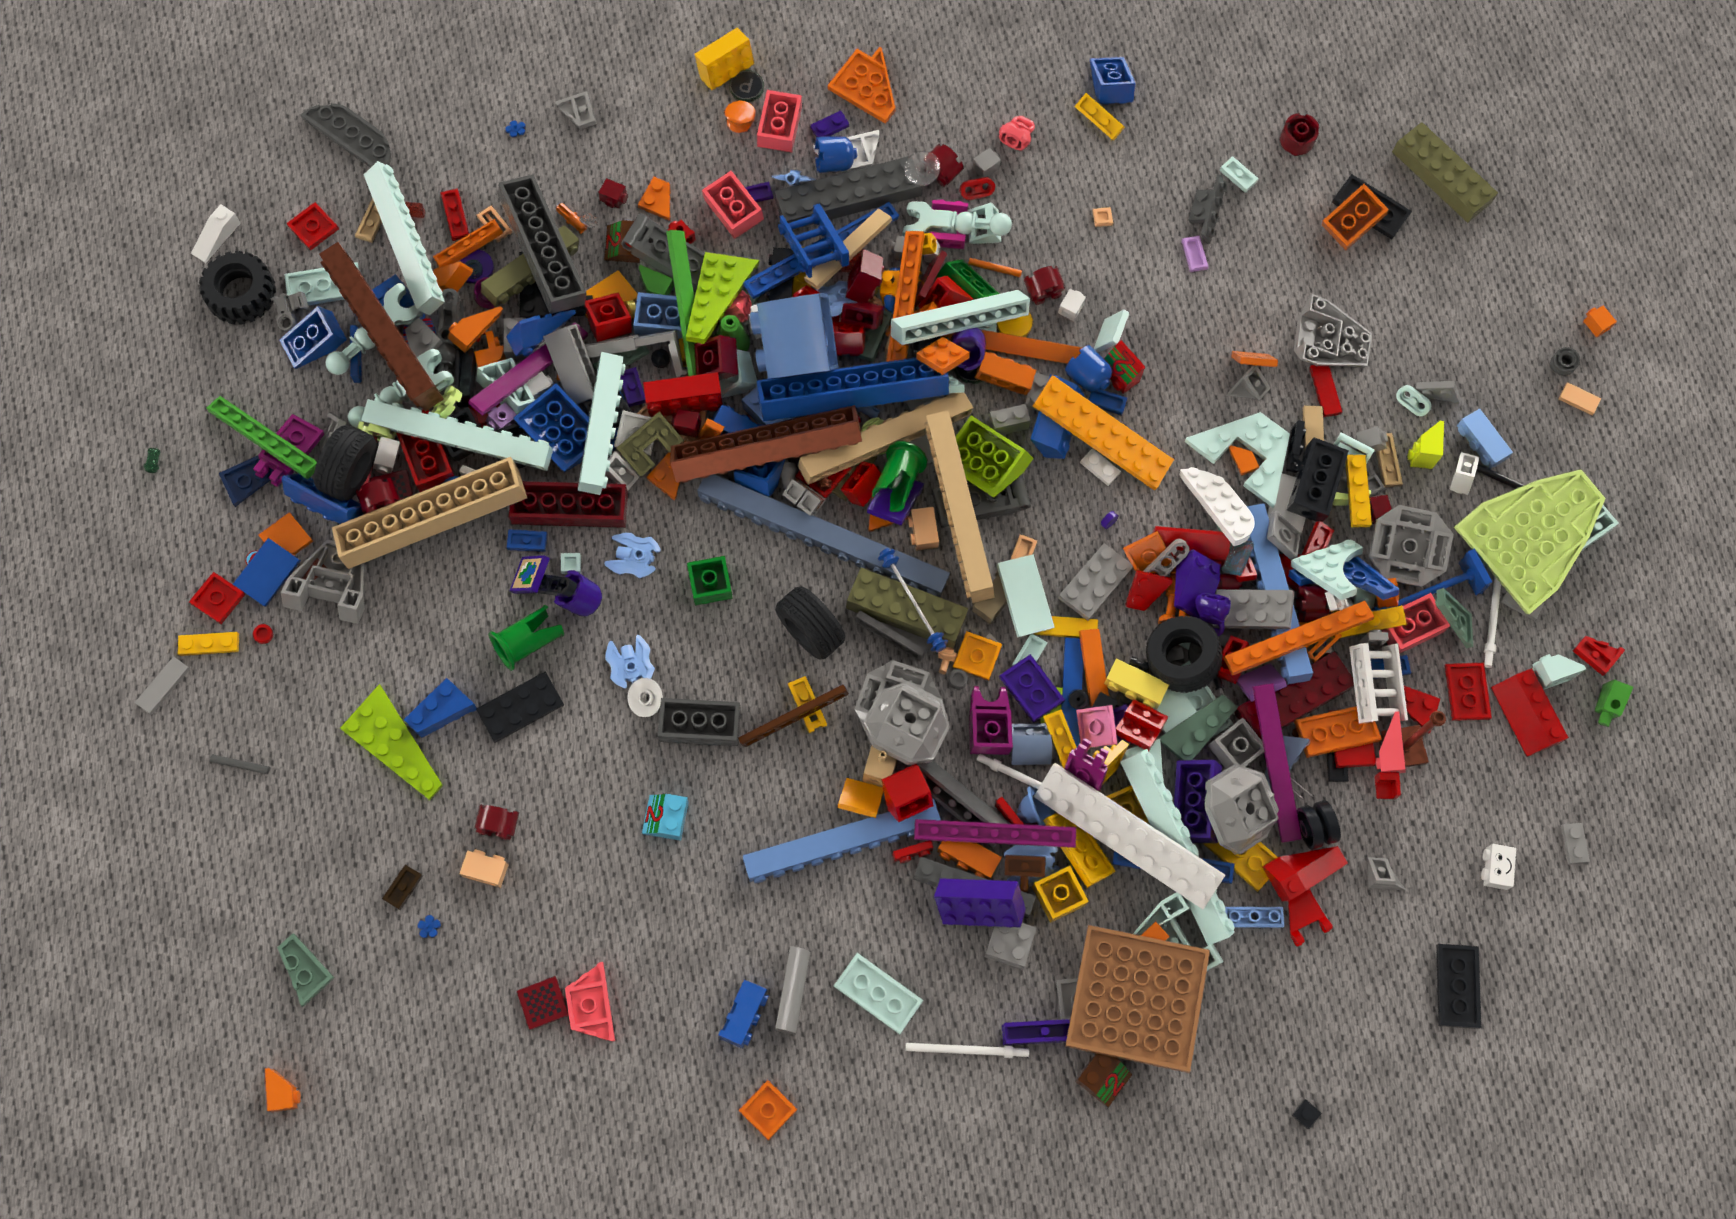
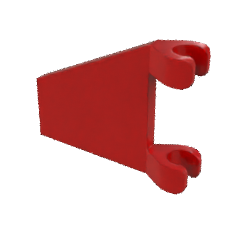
[1288,889,1333,947]

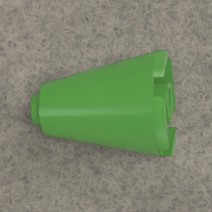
[714,315,750,351]

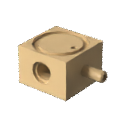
[863,746,897,787]

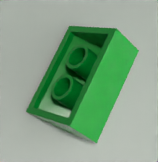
[935,259,999,300]

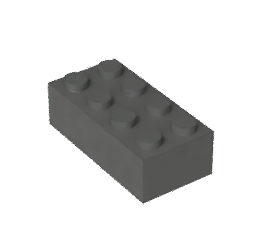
[658,698,741,746]

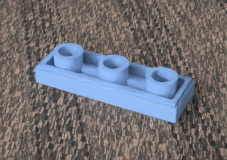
[1225,907,1284,928]

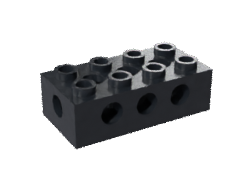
[1287,437,1349,522]

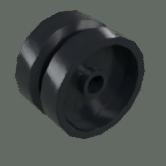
[1297,800,1341,850]

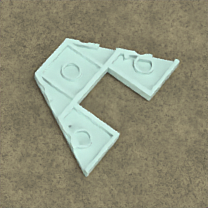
[1185,412,1290,508]

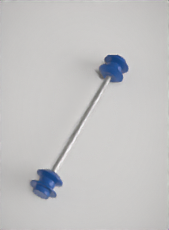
[878,548,948,652]

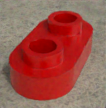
[959,177,995,200]

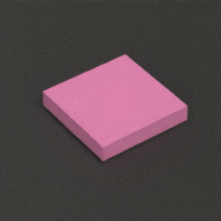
[1076,705,1117,747]

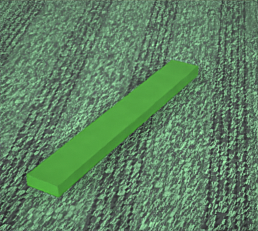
[666,230,696,376]
[206,396,317,480]

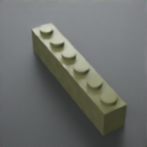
[481,225,579,307]

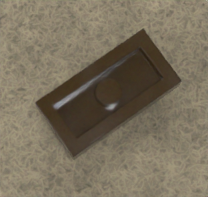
[382,865,423,910]

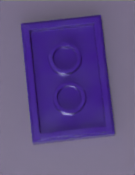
[867,480,924,526]
[999,654,1065,723]

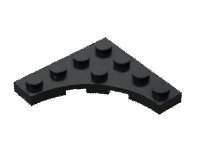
[519,252,593,318]

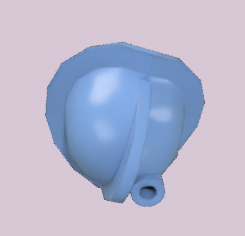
[1017,786,1054,826]

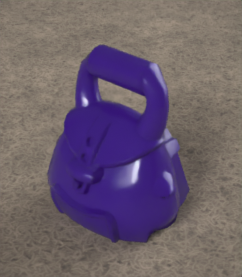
[1195,593,1231,637]

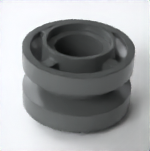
[1550,347,1580,376]

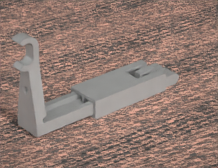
[584,330,688,378]

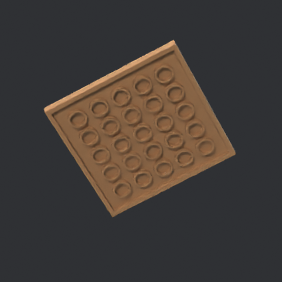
[1065,925,1210,1073]

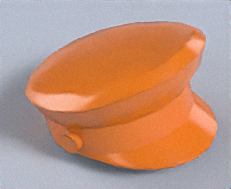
[725,101,756,133]

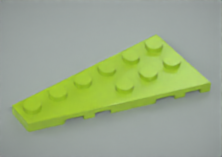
[686,252,759,344]
[340,684,443,800]

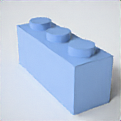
[1457,409,1513,469]

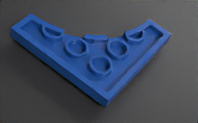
[1288,556,1400,600]

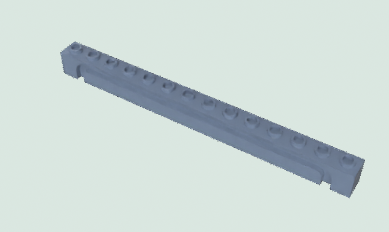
[697,474,950,598]

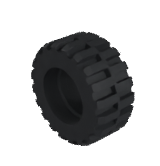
[199,251,276,325]

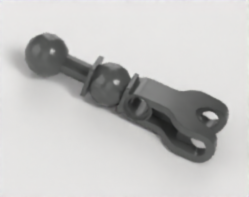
[436,289,464,396]

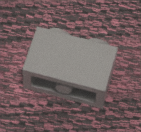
[988,404,1031,435]

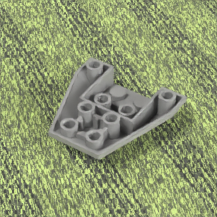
[1293,294,1372,367]

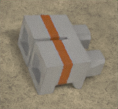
[782,479,826,516]

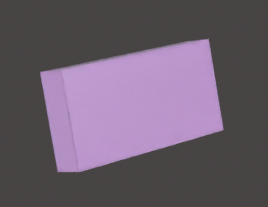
[1182,236,1208,272]

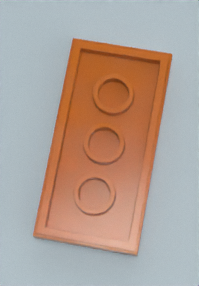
[1294,706,1382,758]

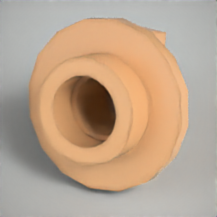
[938,647,957,674]

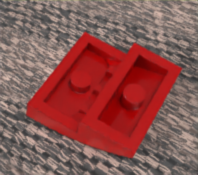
[1115,699,1168,752]

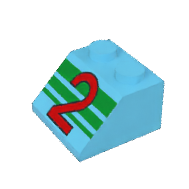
[642,794,689,841]

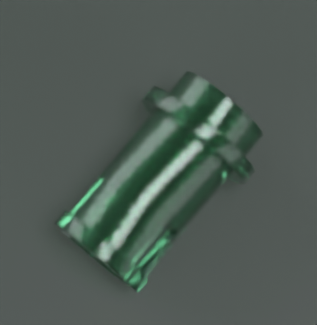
[143,448,160,473]

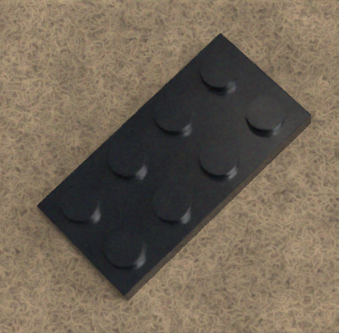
[1332,174,1412,240]
[476,671,564,743]
[1436,944,1482,1029]

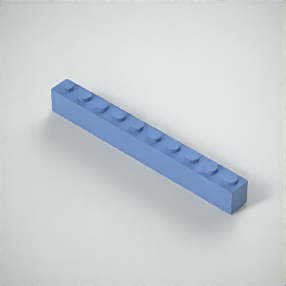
[1246,504,1313,685]
[743,798,941,883]

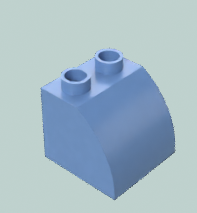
[750,293,839,379]

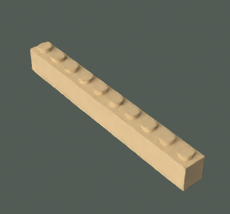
[798,392,973,485]

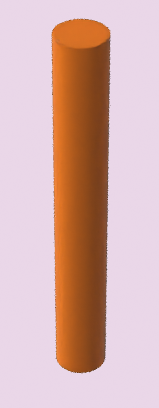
[968,258,1022,277]

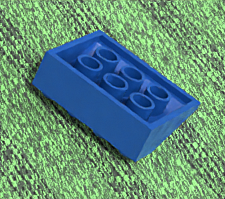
[513,384,589,473]

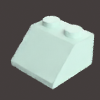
[719,349,757,398]
[1532,654,1586,690]

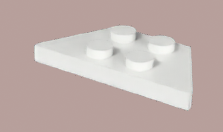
[813,130,879,174]

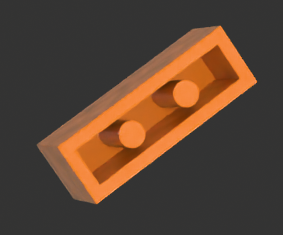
[975,352,1036,395]
[937,841,1002,880]

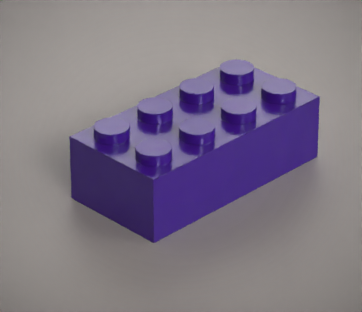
[1174,760,1222,843]
[934,878,1026,928]

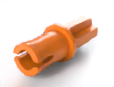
[556,203,588,234]

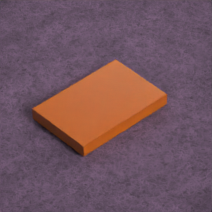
[1231,351,1278,367]

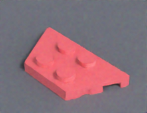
[565,962,615,1042]

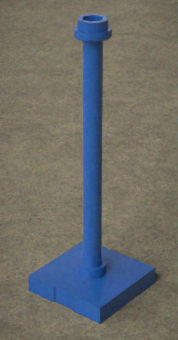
[1371,548,1492,611]

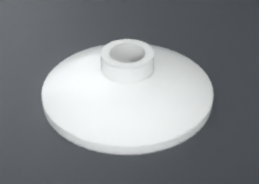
[628,678,663,717]

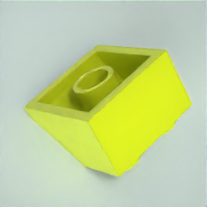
[1407,421,1444,469]

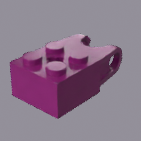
[969,686,1013,755]

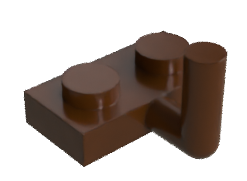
[1004,855,1046,892]

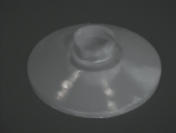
[904,151,940,186]

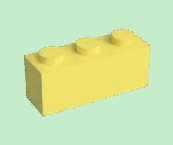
[1104,659,1169,709]

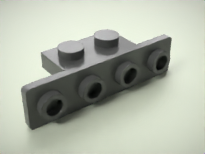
[1189,175,1227,244]

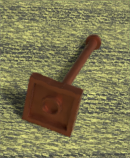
[1380,711,1446,767]

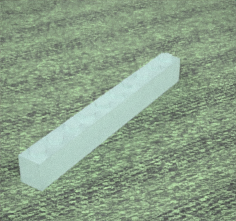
[363,161,445,315]
[361,398,553,471]
[1120,749,1235,946]

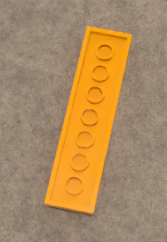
[1033,375,1174,490]

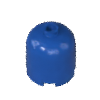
[815,136,857,173]
[1065,345,1112,393]

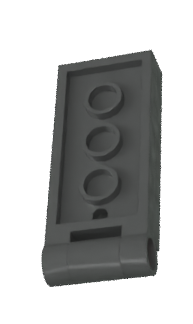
[621,214,705,293]
[932,474,1031,528]

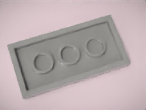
[1058,543,1133,621]
[1212,590,1294,629]

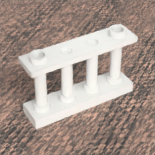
[1349,643,1408,724]

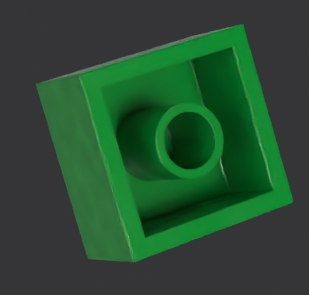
[687,556,733,606]

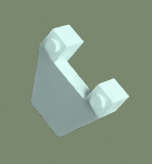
[1133,892,1224,972]

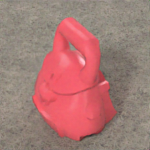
[999,116,1035,151]
[723,290,752,323]

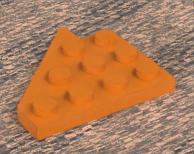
[828,47,895,124]

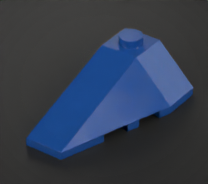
[506,310,576,356]

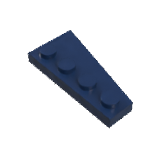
[219,455,274,507]

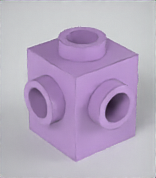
[486,402,517,431]

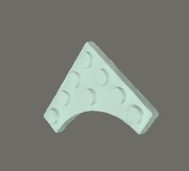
[1291,539,1363,600]

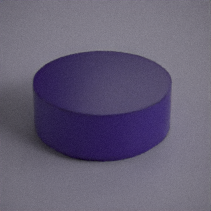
[1101,511,1119,529]

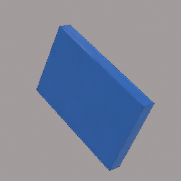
[233,538,301,607]

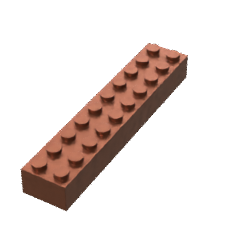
[319,242,444,411]
[670,405,862,483]

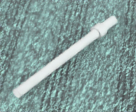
[1484,576,1501,668]
[977,754,1042,789]
[906,1043,1029,1058]

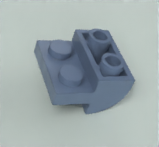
[1010,723,1052,765]

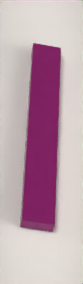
[469,322,588,416]
[1252,683,1302,843]
[914,819,1076,848]

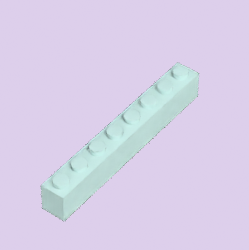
[891,290,1030,345]
[578,352,626,495]

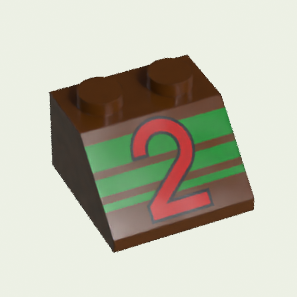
[604,220,640,263]
[1075,1053,1132,1108]

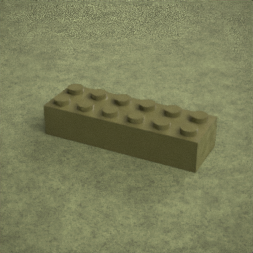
[1392,122,1498,223]
[846,567,969,648]

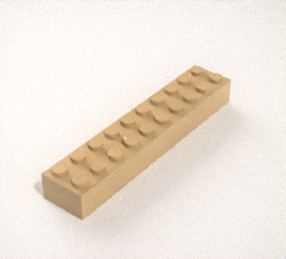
[924,410,995,603]
[332,457,527,569]

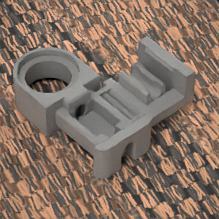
[271,291,309,332]

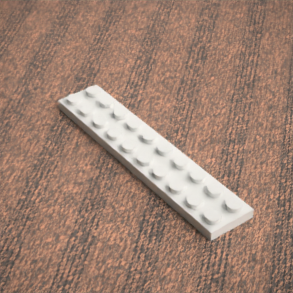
[1034,763,1226,909]

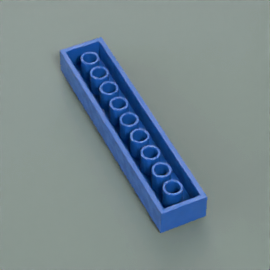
[756,358,949,421]

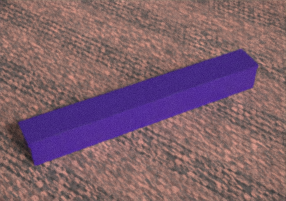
[1002,1019,1070,1046]

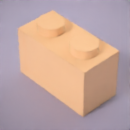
[907,507,939,551]
[459,849,508,888]

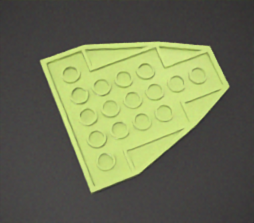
[1454,470,1606,614]

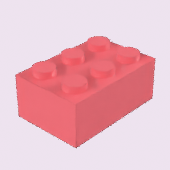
[757,90,802,152]
[702,171,764,239]
[1381,593,1450,654]

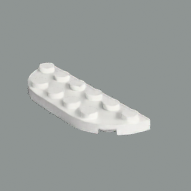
[1179,468,1254,546]

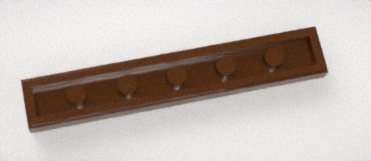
[738,684,849,747]

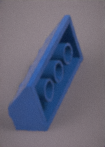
[1030,375,1084,459]
[282,473,363,524]

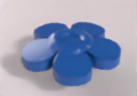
[505,121,525,137]
[418,915,441,938]

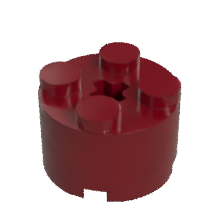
[1279,113,1319,156]
[923,143,964,187]
[1024,266,1065,305]
[356,478,400,514]
[1293,586,1329,623]
[474,804,519,840]

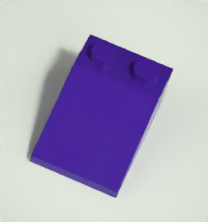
[1174,549,1220,619]

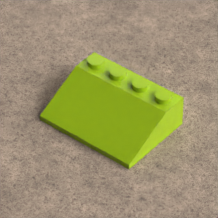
[956,415,1034,498]

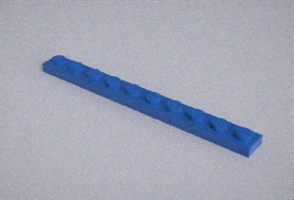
[743,202,899,299]

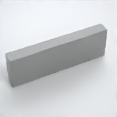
[135,656,190,715]

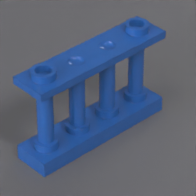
[778,204,849,278]

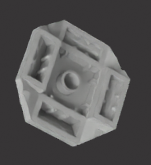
[1369,505,1454,587]
[854,660,941,732]
[862,681,950,766]
[1205,765,1279,854]

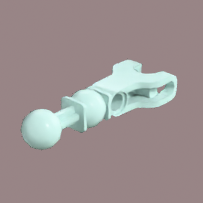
[902,202,1012,237]
[325,283,424,375]
[347,349,454,428]

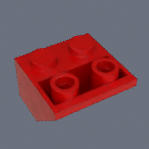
[918,276,973,308]
[881,763,933,822]

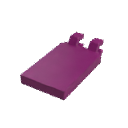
[253,414,325,487]
[1064,738,1109,792]

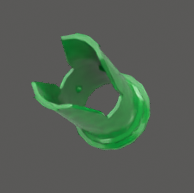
[872,441,928,512]
[488,605,564,671]

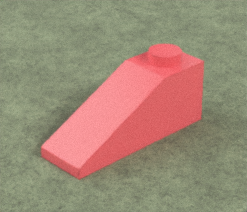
[1376,711,1406,773]

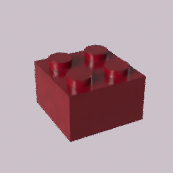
[845,249,884,303]
[694,335,738,381]

